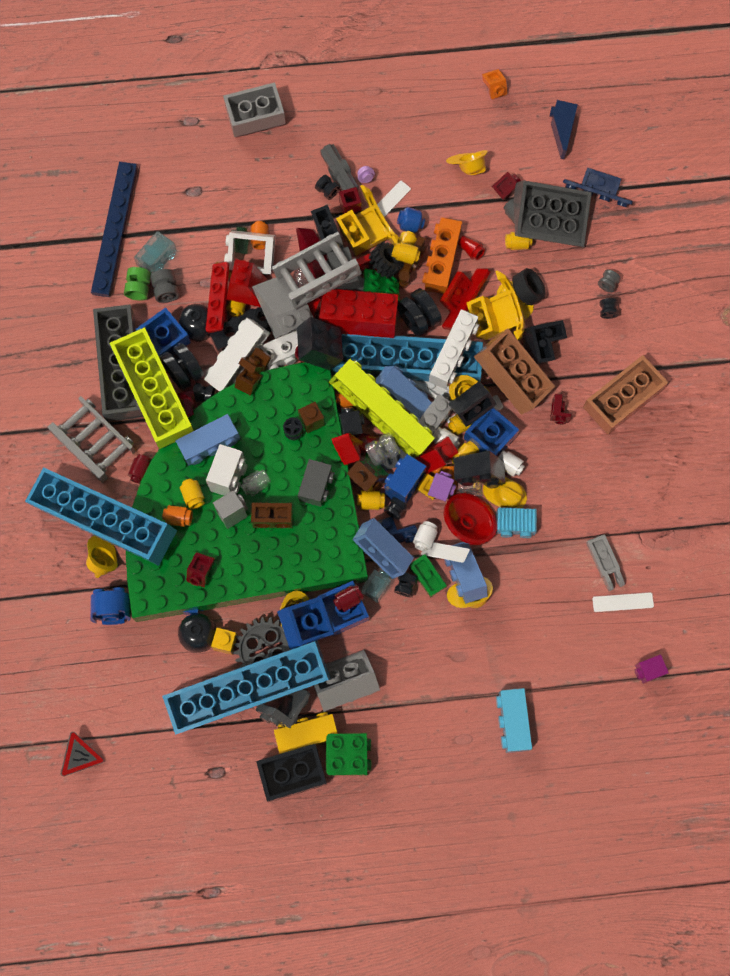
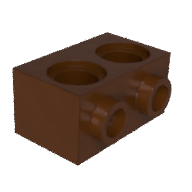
[251,503,293,528]

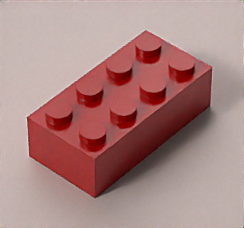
[319,289,398,338]

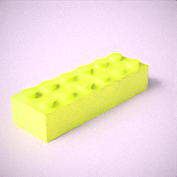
[110,327,193,449]
[329,359,435,458]

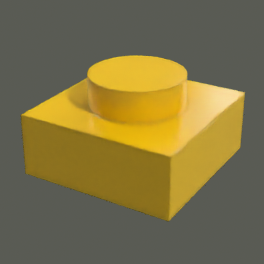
[416,473,434,500]

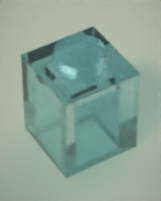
[362,569,391,603]

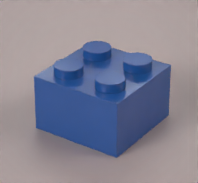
[136,307,191,356]
[464,408,519,457]
[384,454,427,504]
[317,581,369,636]
[277,596,334,649]

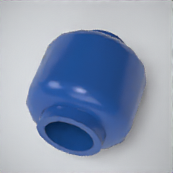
[397,207,425,233]

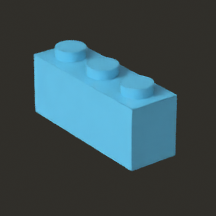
[496,688,532,753]

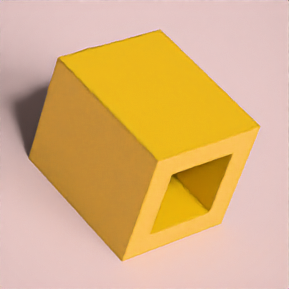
[211,628,238,655]

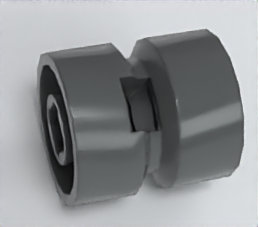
[150,269,179,303]

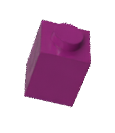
[635,654,669,684]

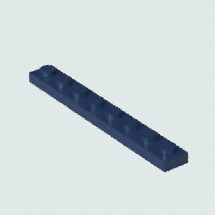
[91,161,138,297]

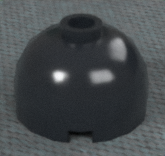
[179,304,210,342]
[178,613,216,653]

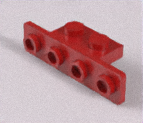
[206,262,230,333]
[440,268,490,330]

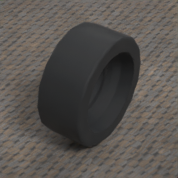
[512,268,546,306]

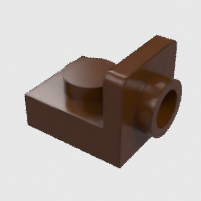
[238,347,272,374]

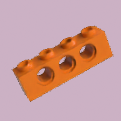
[422,217,462,294]

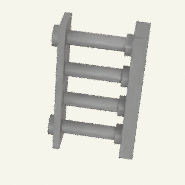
[272,232,361,309]
[47,396,136,483]

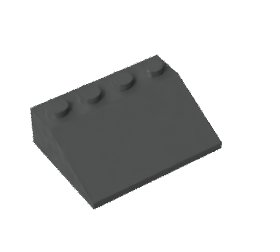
[513,180,592,247]

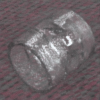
[365,432,401,467]

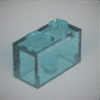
[134,231,176,274]

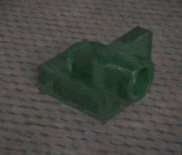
[231,226,249,254]

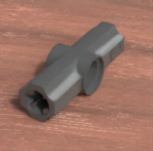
[320,144,359,191]

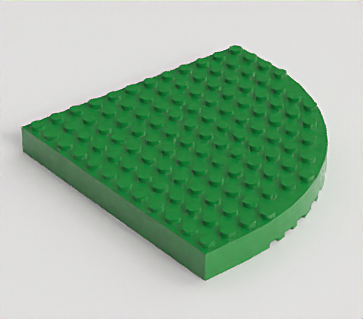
[126,362,368,622]

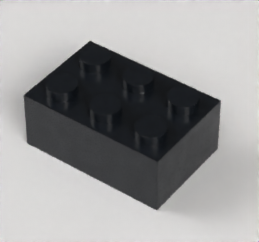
[256,744,327,803]

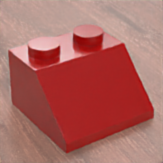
[226,259,268,307]

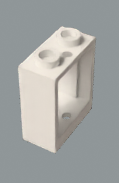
[224,230,276,274]

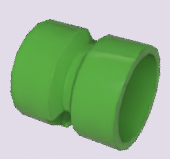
[124,267,151,301]

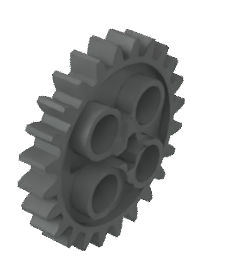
[233,617,297,668]

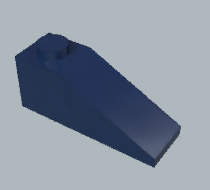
[549,100,578,160]

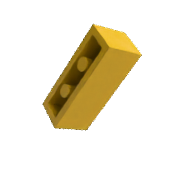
[274,712,338,754]

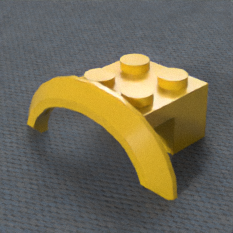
[336,185,399,256]
[467,271,525,341]

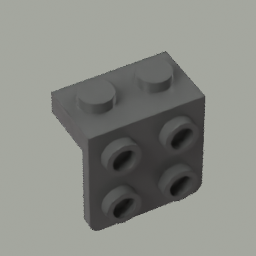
[255,690,310,728]

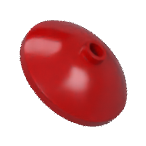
[443,493,497,545]

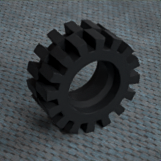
[369,242,404,278]

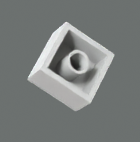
[206,444,247,496]

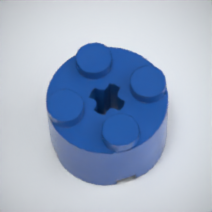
[90,587,131,625]

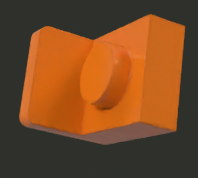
[482,69,507,99]

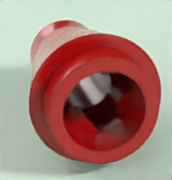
[458,236,485,261]

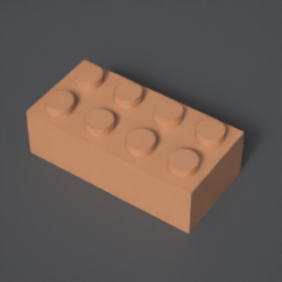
[474,328,555,415]
[583,355,668,435]

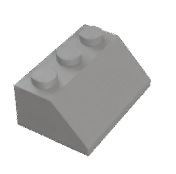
[314,650,380,711]

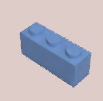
[376,366,432,420]
[175,414,240,466]
[353,518,414,579]
[444,542,488,604]

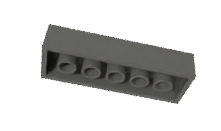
[93,304,144,422]

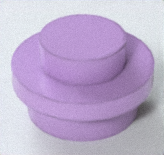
[357,166,375,183]

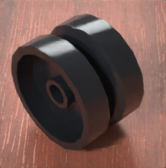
[397,288,442,337]
[159,342,205,391]

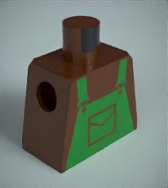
[347,452,389,492]

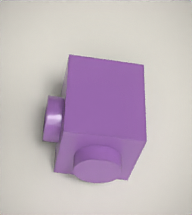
[428,471,456,502]

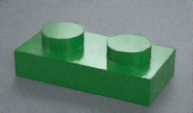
[409,554,447,598]

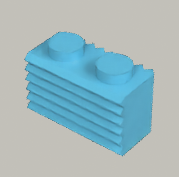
[496,507,537,538]

